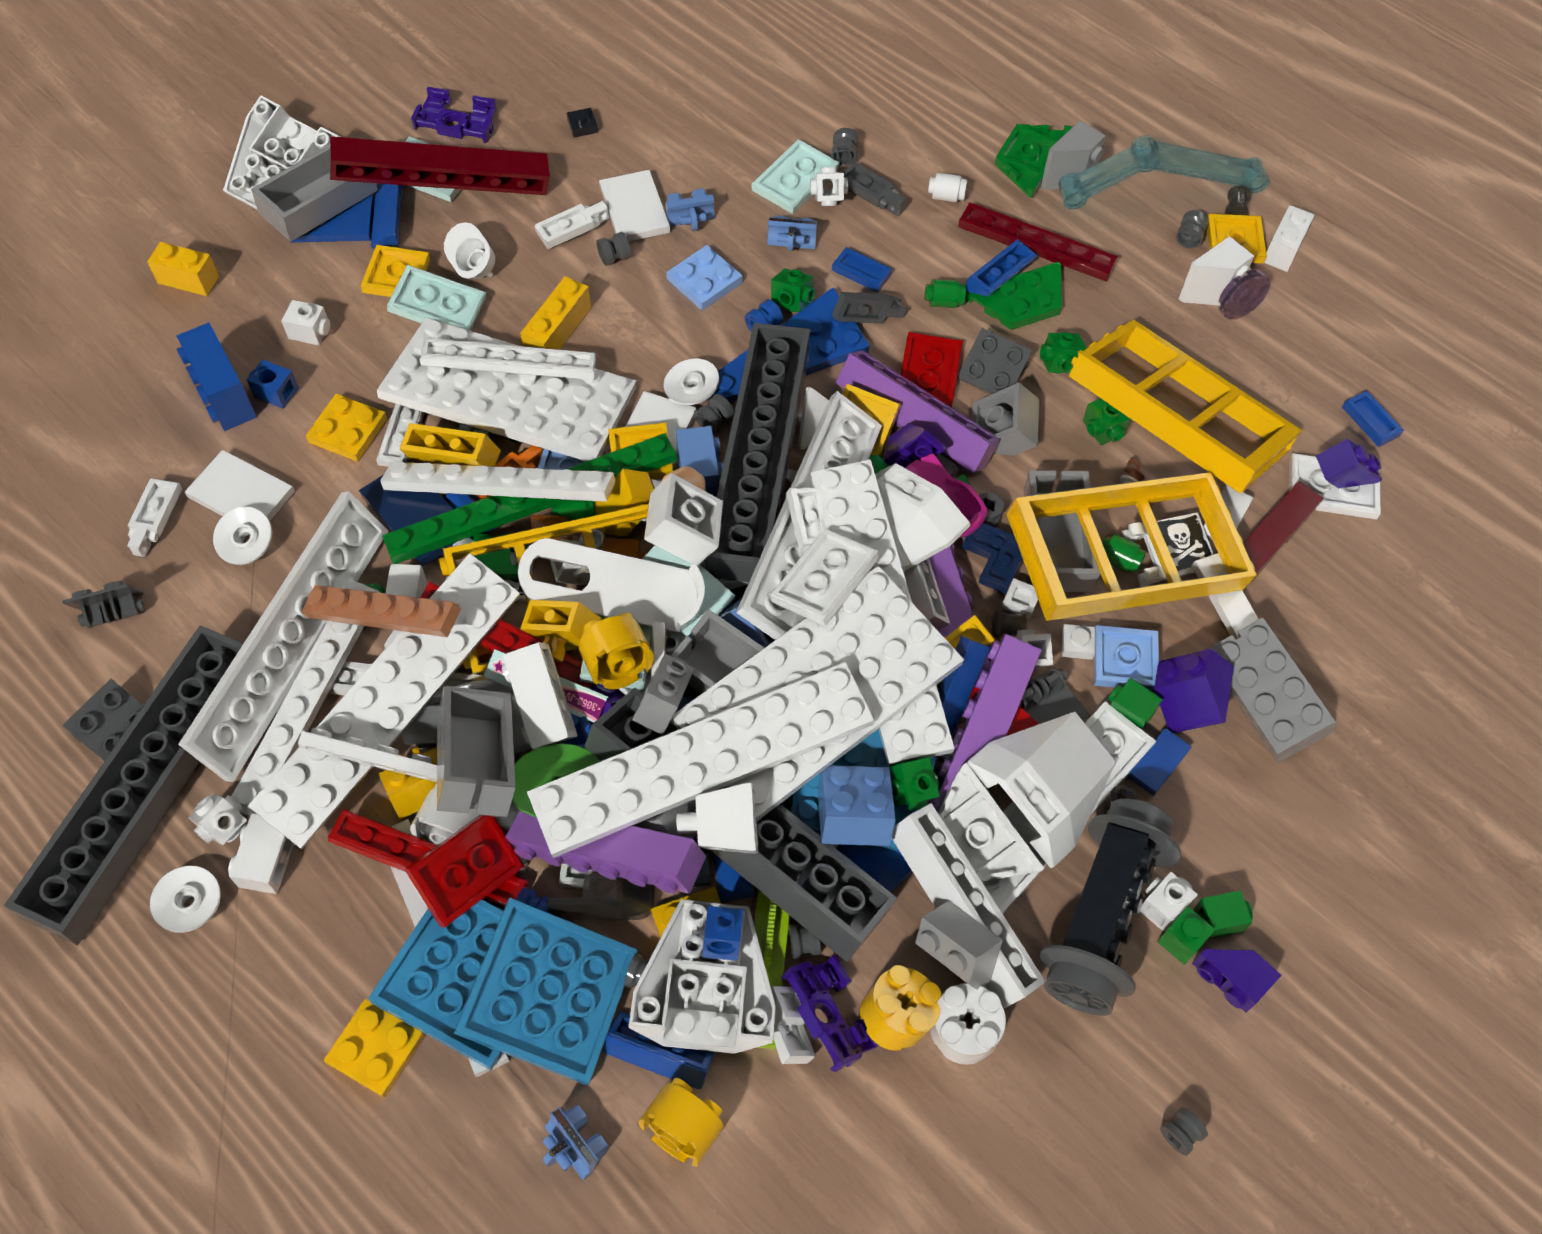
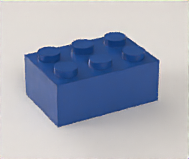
[176,322,257,431]

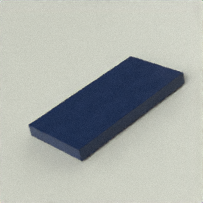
[359,459,456,567]

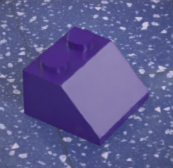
[1154,648,1234,733]

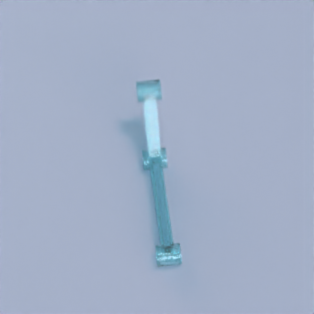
[1058,135,1270,209]

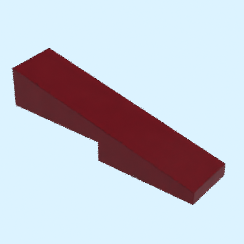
[1243,481,1324,582]

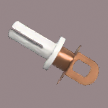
[1120,458,1145,484]

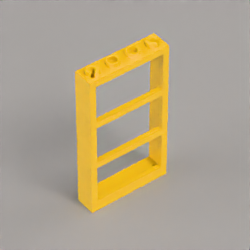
[1069,319,1302,494]
[1006,472,1257,621]
[439,504,655,675]

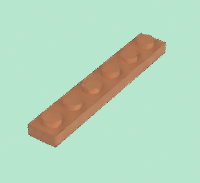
[301,585,461,638]

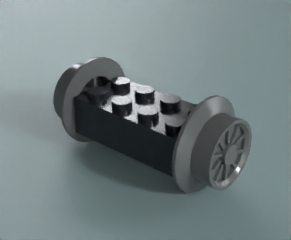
[1040,799,1181,1016]

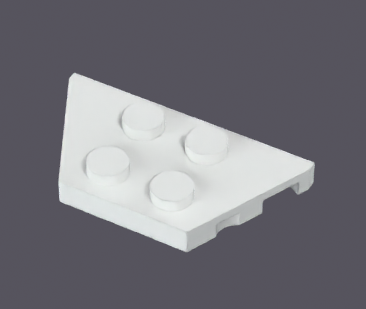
[938,763,1044,881]

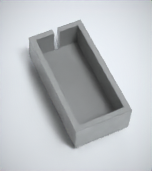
[251,144,378,242]
[1024,470,1100,592]
[671,609,764,694]
[1208,618,1336,763]
[437,686,515,817]

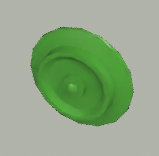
[512,744,601,818]

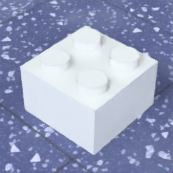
[644,473,723,566]

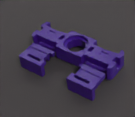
[411,87,497,143]
[781,955,879,1072]

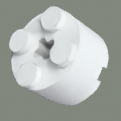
[410,784,479,845]
[930,983,1006,1065]

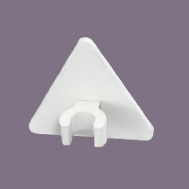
[798,387,829,450]

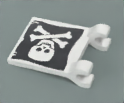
[1122,512,1214,587]

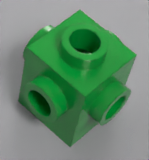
[771,268,815,312]
[1040,332,1087,374]
[1082,398,1131,446]
[889,757,940,811]

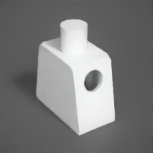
[676,783,759,854]

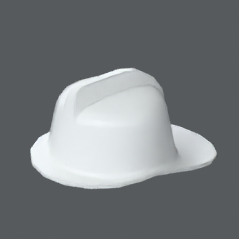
[444,222,495,279]

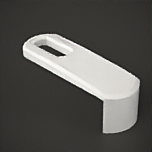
[518,538,705,632]

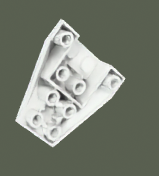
[223,95,340,210]
[875,463,970,572]
[966,712,1116,868]
[629,899,776,1054]

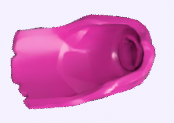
[905,454,987,537]

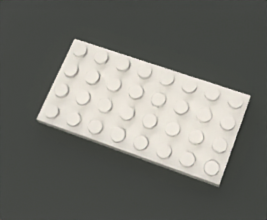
[377,318,636,461]
[671,566,964,821]

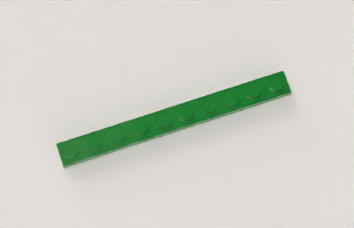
[382,433,677,564]

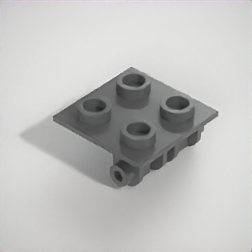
[957,328,1032,394]
[62,581,145,628]
[1019,668,1091,724]
[62,679,143,761]

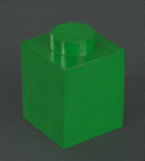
[1108,678,1163,730]
[1194,890,1253,940]
[1158,906,1216,965]

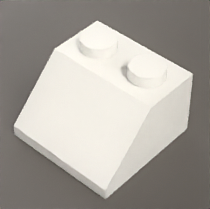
[1179,236,1254,306]

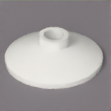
[664,358,720,405]
[213,507,272,565]
[150,866,221,933]

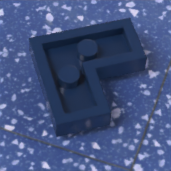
[962,523,1023,594]

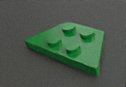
[995,124,1072,198]
[965,262,1062,330]

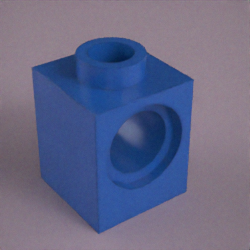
[247,359,299,409]
[702,906,743,961]

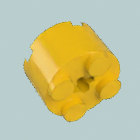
[579,612,654,689]
[860,965,941,1051]
[638,1078,724,1167]

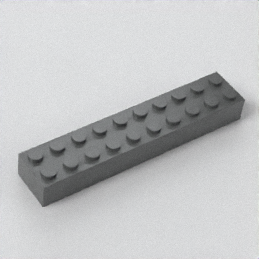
[704,323,810,583]
[4,625,243,946]
[584,687,898,963]

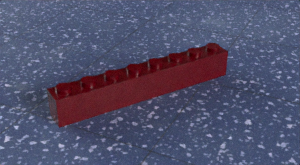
[329,136,550,195]

